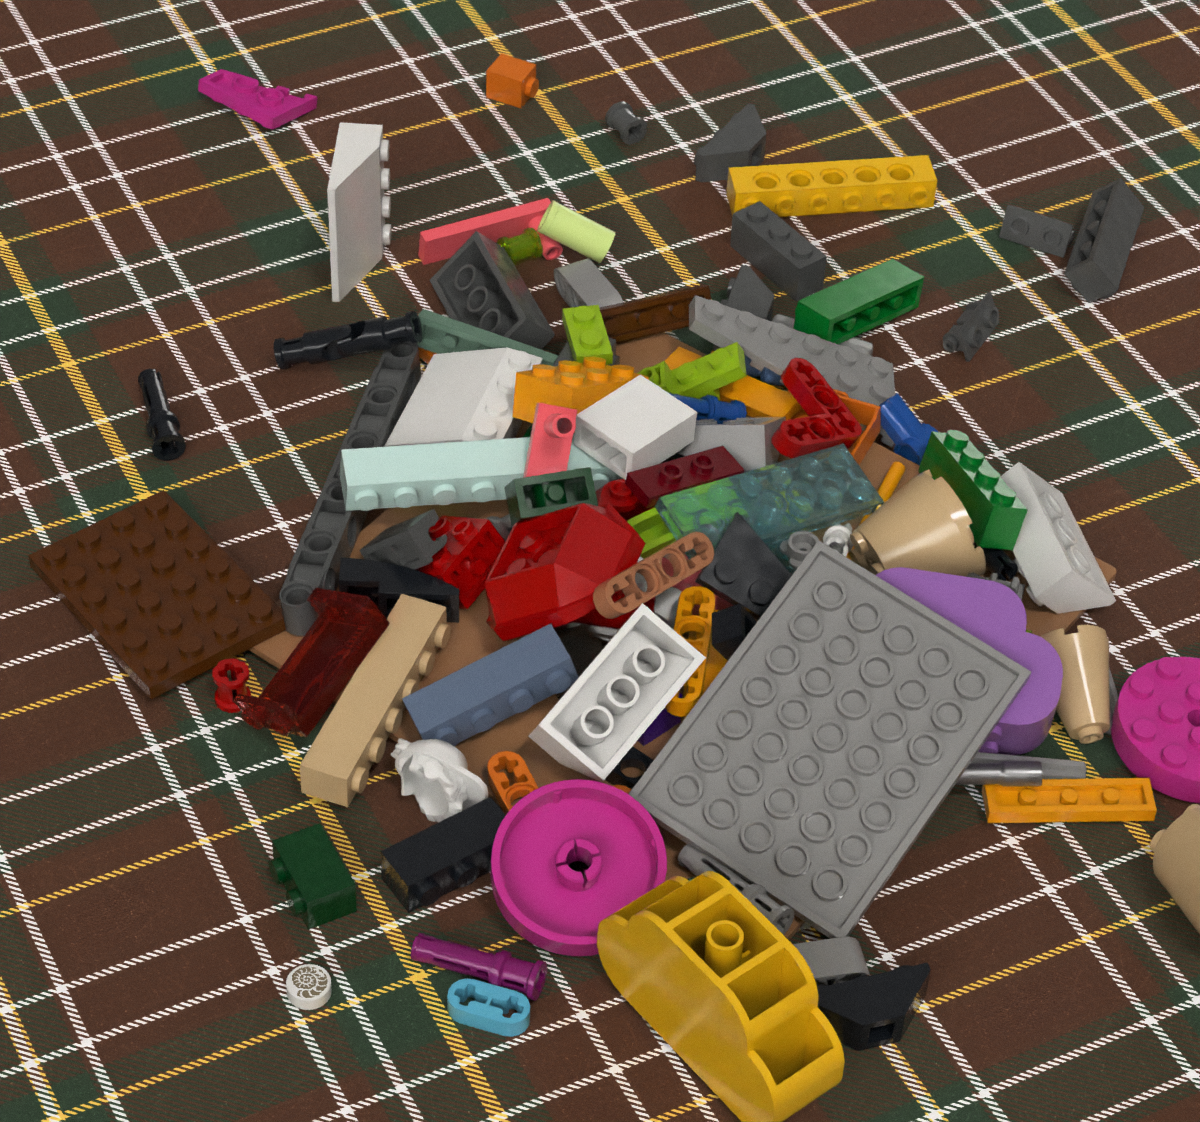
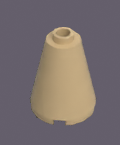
[1040,625,1110,744]

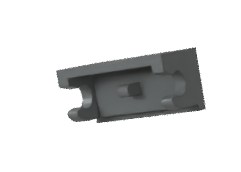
[359,509,447,570]

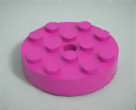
[1111,657,1200,803]
[490,779,667,956]

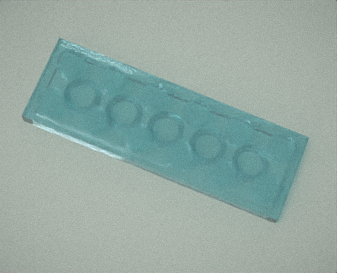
[655,443,884,559]

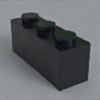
[380,797,506,913]

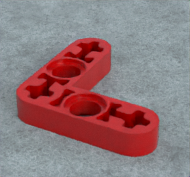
[771,358,862,458]

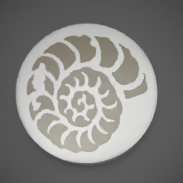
[286,964,332,1010]

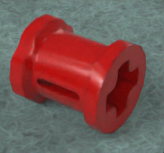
[212,658,251,713]

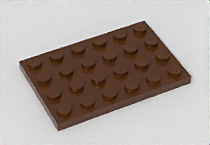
[28,490,286,699]

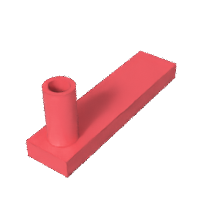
[418,198,563,265]
[523,403,578,478]

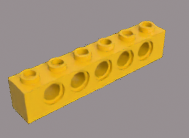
[726,155,937,217]

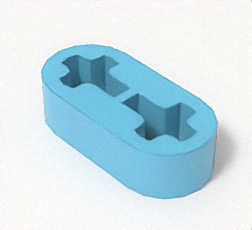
[447,978,530,1037]

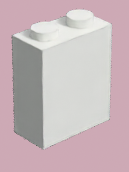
[574,374,697,480]

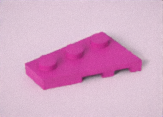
[198,69,317,130]

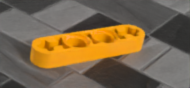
[665,586,715,717]

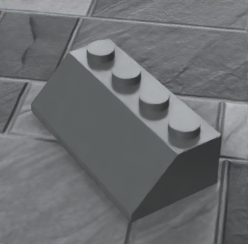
[429,231,555,349]

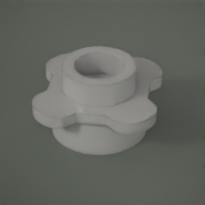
[780,531,819,569]

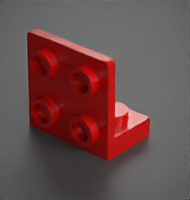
[415,515,505,610]

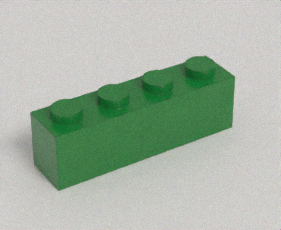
[793,259,924,344]
[918,430,1028,550]

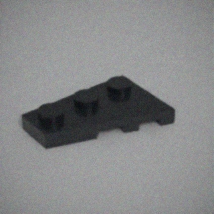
[695,512,792,620]

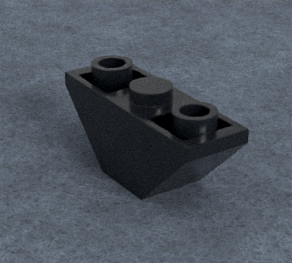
[817,962,931,1051]

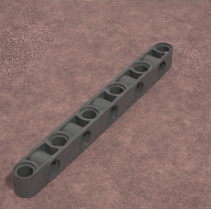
[279,341,422,636]

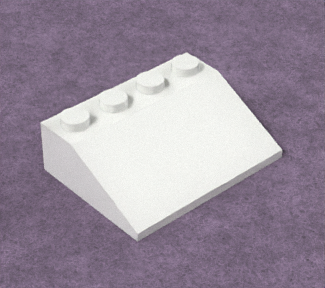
[327,122,392,302]
[385,347,543,447]

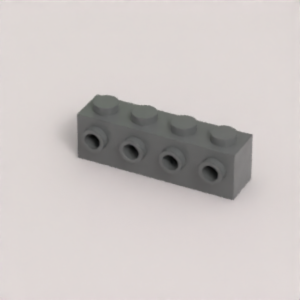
[1064,178,1144,303]

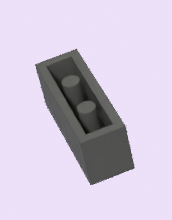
[730,201,827,301]

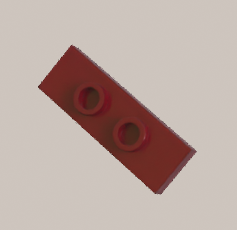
[625,446,744,508]

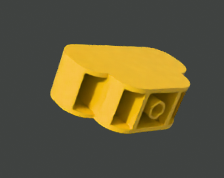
[597,871,845,1122]

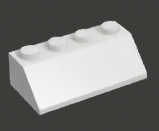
[1000,462,1116,614]
[528,603,706,782]

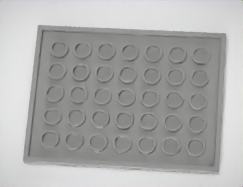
[629,540,1031,938]

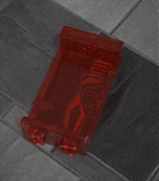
[233,588,390,737]

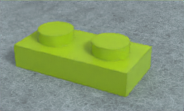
[562,305,613,365]

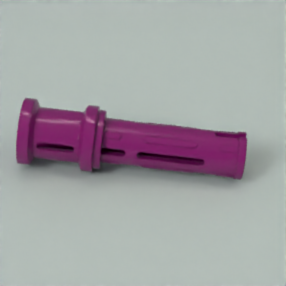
[411,932,547,1001]

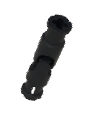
[273,311,422,370]

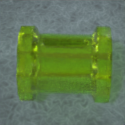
[497,228,543,265]

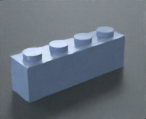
[402,623,578,746]

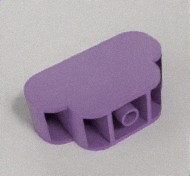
[876,567,1063,755]

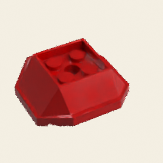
[485,503,646,641]

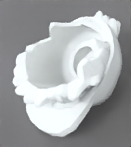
[390,738,488,823]

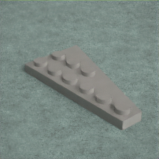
[689,295,895,448]

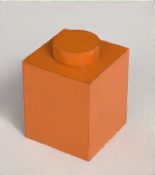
[486,53,539,108]

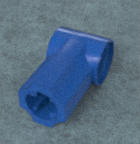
[879,393,938,465]

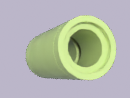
[537,200,615,263]

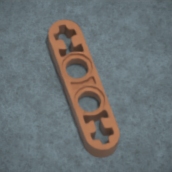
[593,531,714,619]

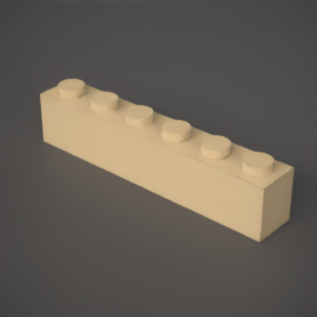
[300,594,451,807]

